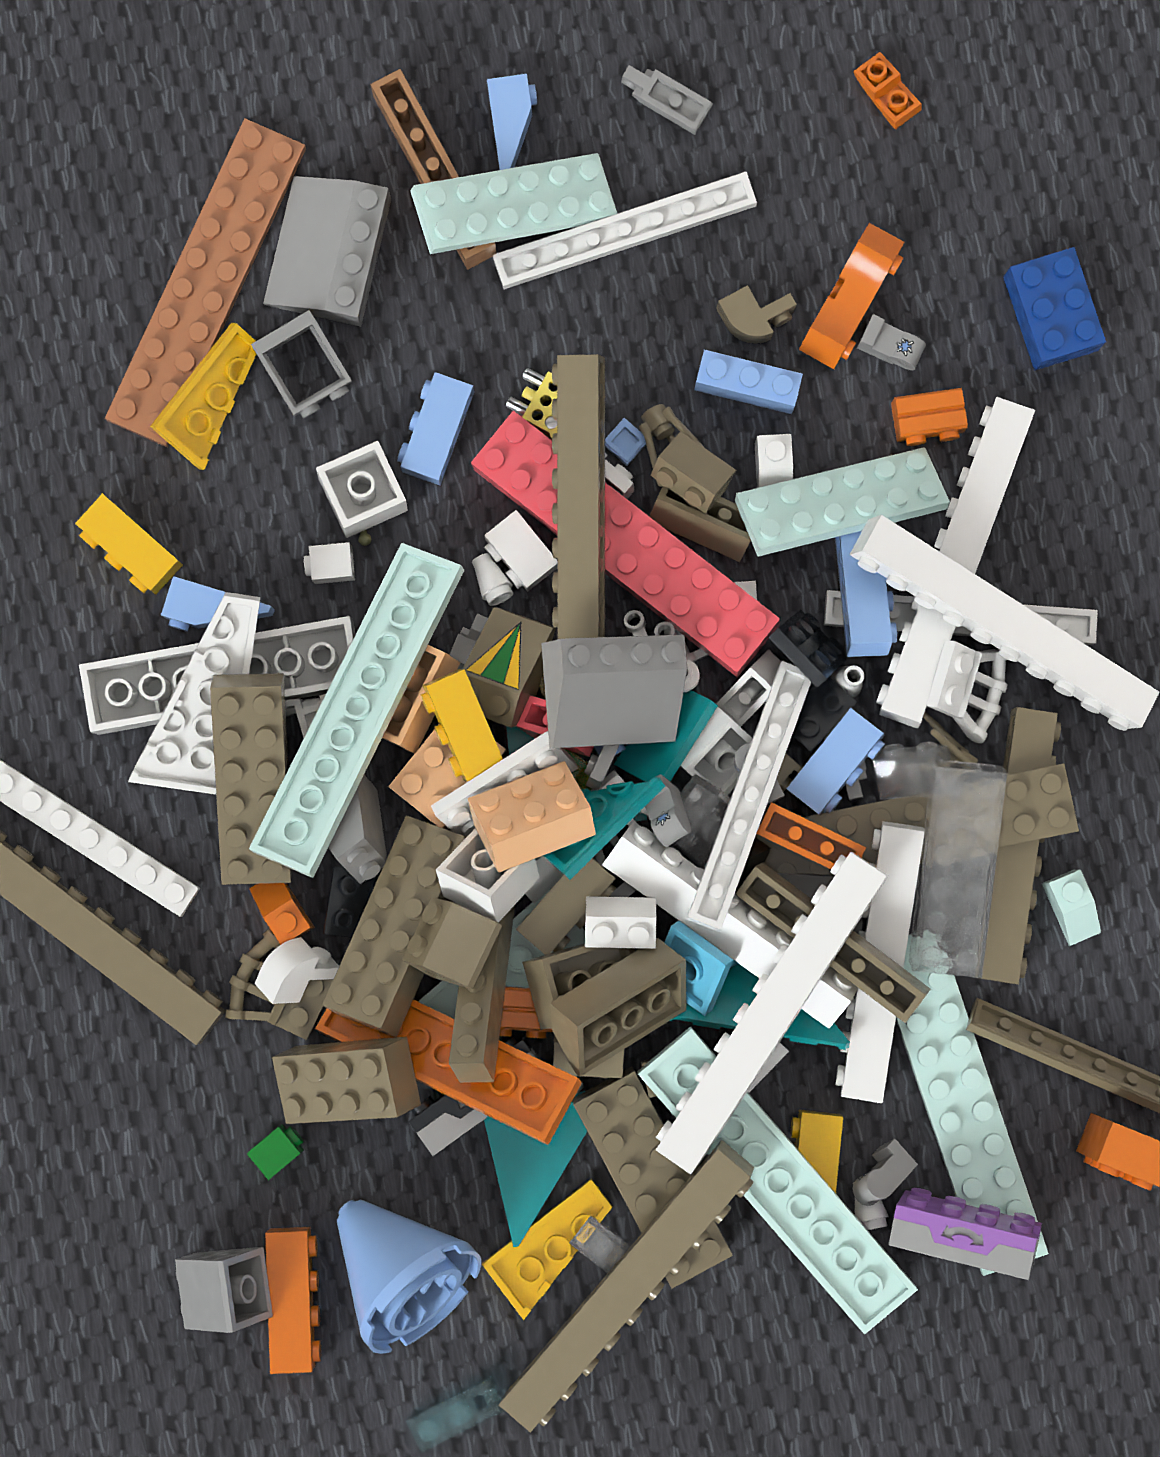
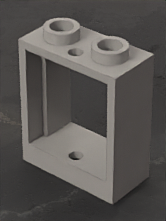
[251,310,352,418]

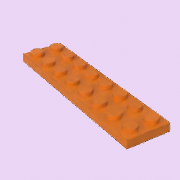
[315,1000,582,1145]

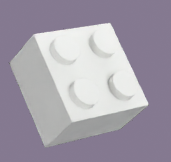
[316,441,408,538]
[436,828,540,923]

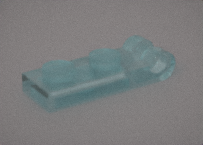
[406,1376,505,1453]

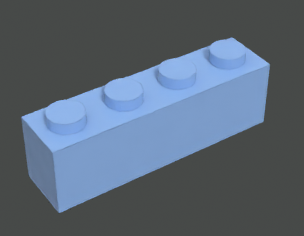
[835,531,897,657]

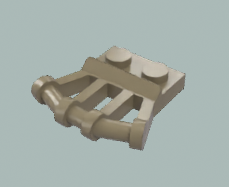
[225,928,334,1040]

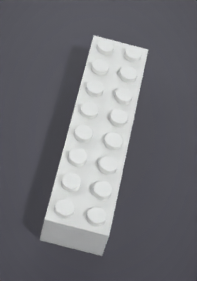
[79,616,356,735]

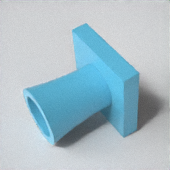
[665,921,739,1016]

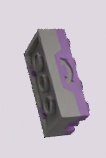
[889,1188,1042,1280]

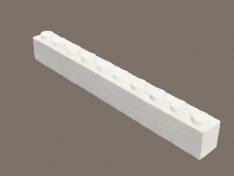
[876,397,1035,729]
[850,515,1160,731]
[656,852,888,1174]

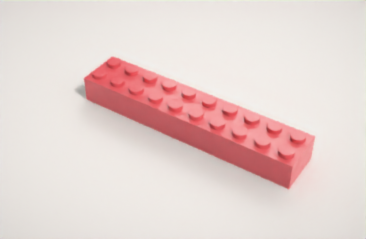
[471,410,780,678]

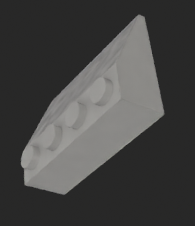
[263,176,391,327]
[541,635,687,749]

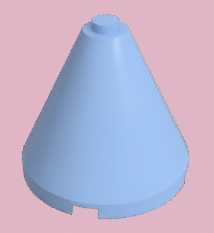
[337,1200,481,1354]

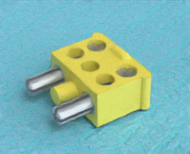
[506,368,557,440]

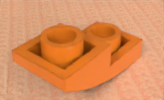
[854,52,922,129]

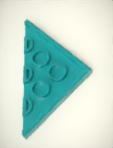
[543,777,665,880]
[670,964,850,1050]
[484,1091,588,1247]

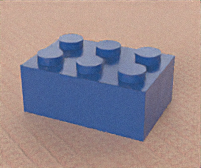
[1003,247,1106,371]

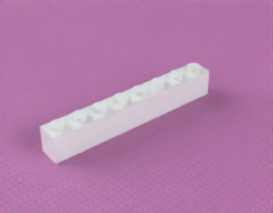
[602,821,858,1028]
[835,821,925,1103]

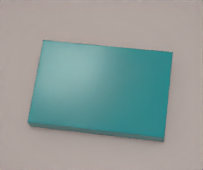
[614,690,718,782]

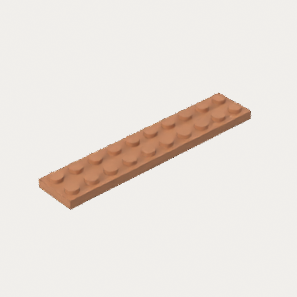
[105,118,306,448]

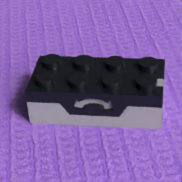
[409,1035,541,1156]

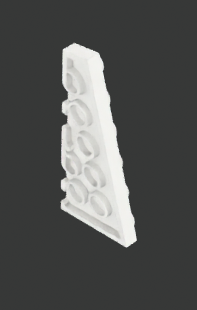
[128,592,260,794]

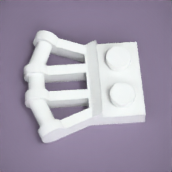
[926,640,1008,744]

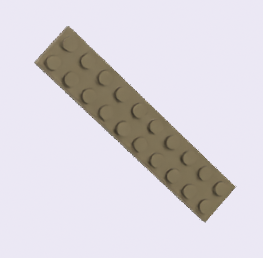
[755,764,1079,875]

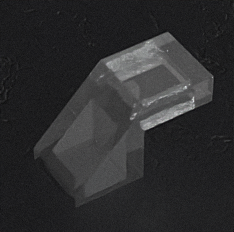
[569,1216,631,1273]

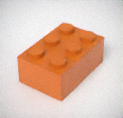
[1076,1113,1160,1191]

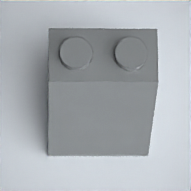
[328,774,387,884]
[175,1247,273,1333]

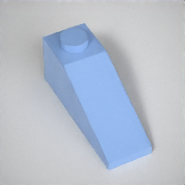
[487,74,537,170]
[161,576,275,632]

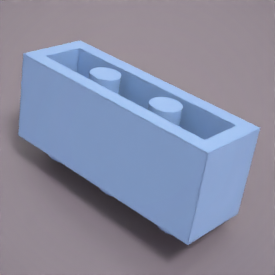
[694,350,803,414]
[397,372,474,486]
[786,708,885,815]

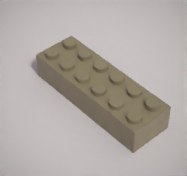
[210,673,293,885]
[322,816,466,1038]
[572,1066,733,1289]

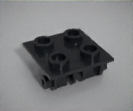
[761,677,858,752]
[323,866,380,938]

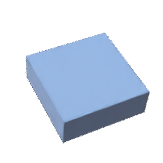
[605,418,646,466]

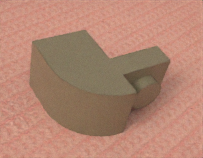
[716,285,797,343]

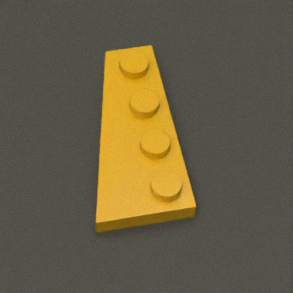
[150,323,256,470]
[482,1178,612,1320]

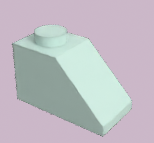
[1041,869,1101,946]

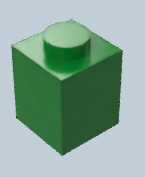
[246,1124,304,1180]

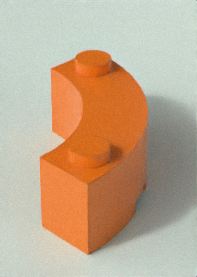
[799,223,905,369]

